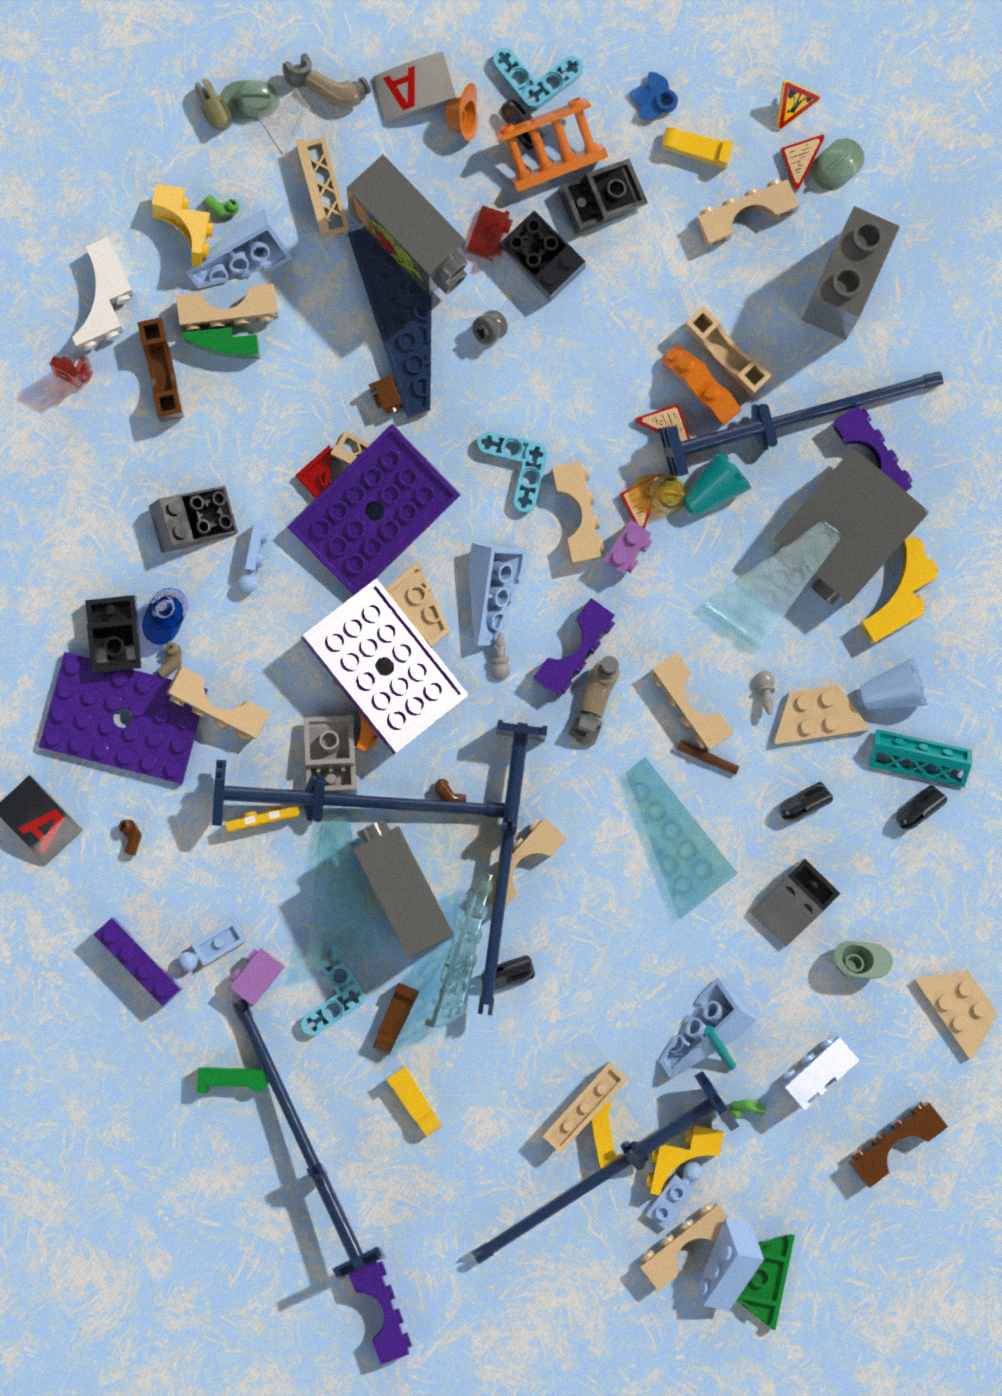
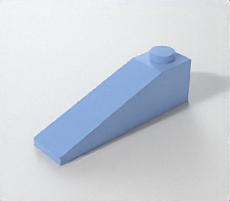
[185,209,294,289]
[468,543,527,646]

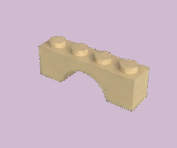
[696,179,799,248]
[176,284,278,332]
[684,306,772,397]
[551,461,605,565]
[651,652,733,751]
[166,666,270,741]
[478,818,567,907]
[639,1202,729,1291]

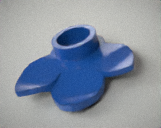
[630,72,678,120]

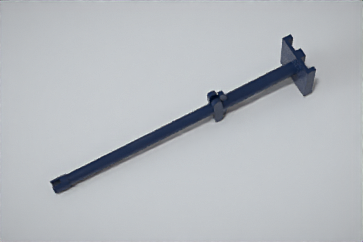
[658,371,944,477]
[478,720,548,1015]
[212,760,505,826]
[232,999,386,1280]
[471,1071,739,1264]

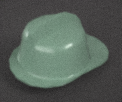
[221,80,279,119]
[811,138,865,190]
[834,941,893,980]

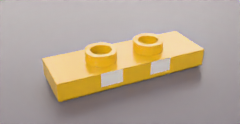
[225,805,301,832]

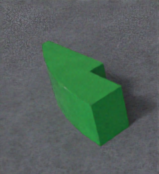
[182,327,260,359]

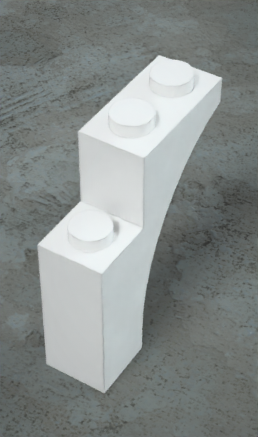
[72,237,134,351]

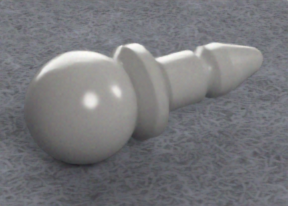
[491,632,511,679]
[755,671,775,715]

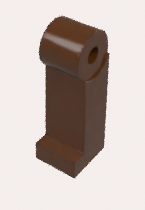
[372,982,420,1055]

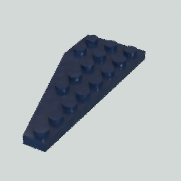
[347,228,432,419]

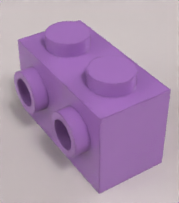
[603,520,652,576]
[230,948,285,1006]

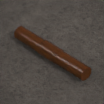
[677,741,739,775]

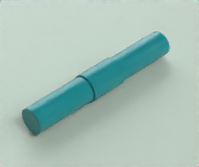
[704,1025,736,1070]

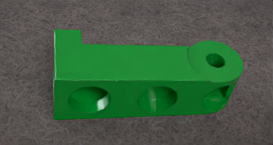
[197,1067,269,1093]

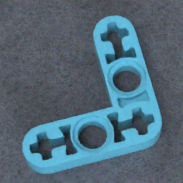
[493,48,583,110]
[477,432,547,513]
[301,944,365,1035]

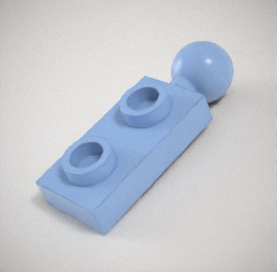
[238,520,269,593]
[177,919,247,972]
[646,1161,703,1230]

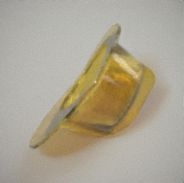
[629,474,687,514]

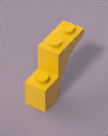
[152,184,214,267]
[646,1125,724,1195]

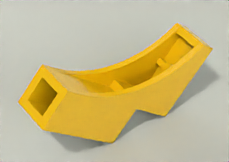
[859,535,939,644]

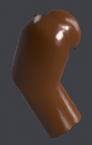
[434,779,467,802]
[119,819,142,856]

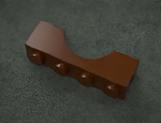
[137,317,185,422]
[848,1101,948,1188]

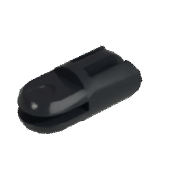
[501,99,545,151]
[779,782,833,821]
[896,785,947,830]
[481,955,535,989]

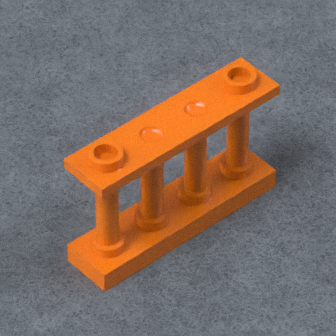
[494,97,608,192]

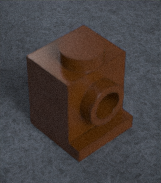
[369,376,403,416]

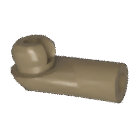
[157,642,182,678]

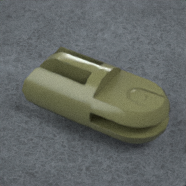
[195,79,232,130]

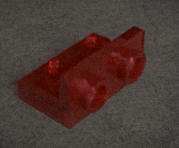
[466,205,513,262]
[49,355,93,388]

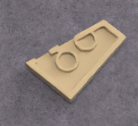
[385,561,450,648]

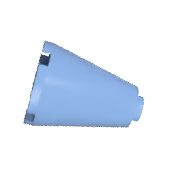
[857,658,928,710]

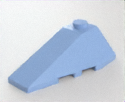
[659,978,756,1079]

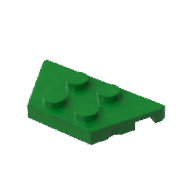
[736,1233,795,1330]

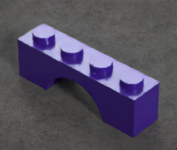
[831,405,913,492]
[533,598,615,697]
[94,917,183,1007]
[349,1260,412,1365]

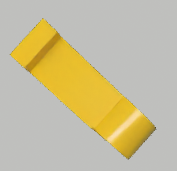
[661,128,733,169]
[386,1066,443,1137]
[591,1101,623,1168]

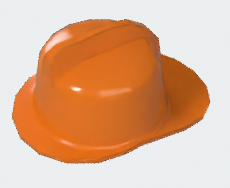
[445,83,478,141]

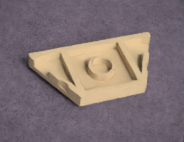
[774,685,869,745]
[914,971,998,1060]

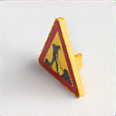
[776,80,820,130]

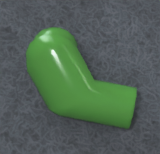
[202,194,239,218]
[729,1099,767,1118]

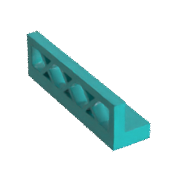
[868,729,972,787]

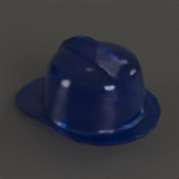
[142,588,188,645]

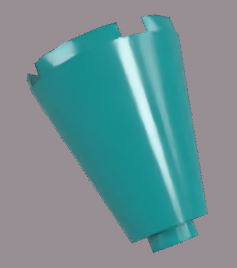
[683,450,752,516]

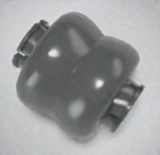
[472,310,508,345]

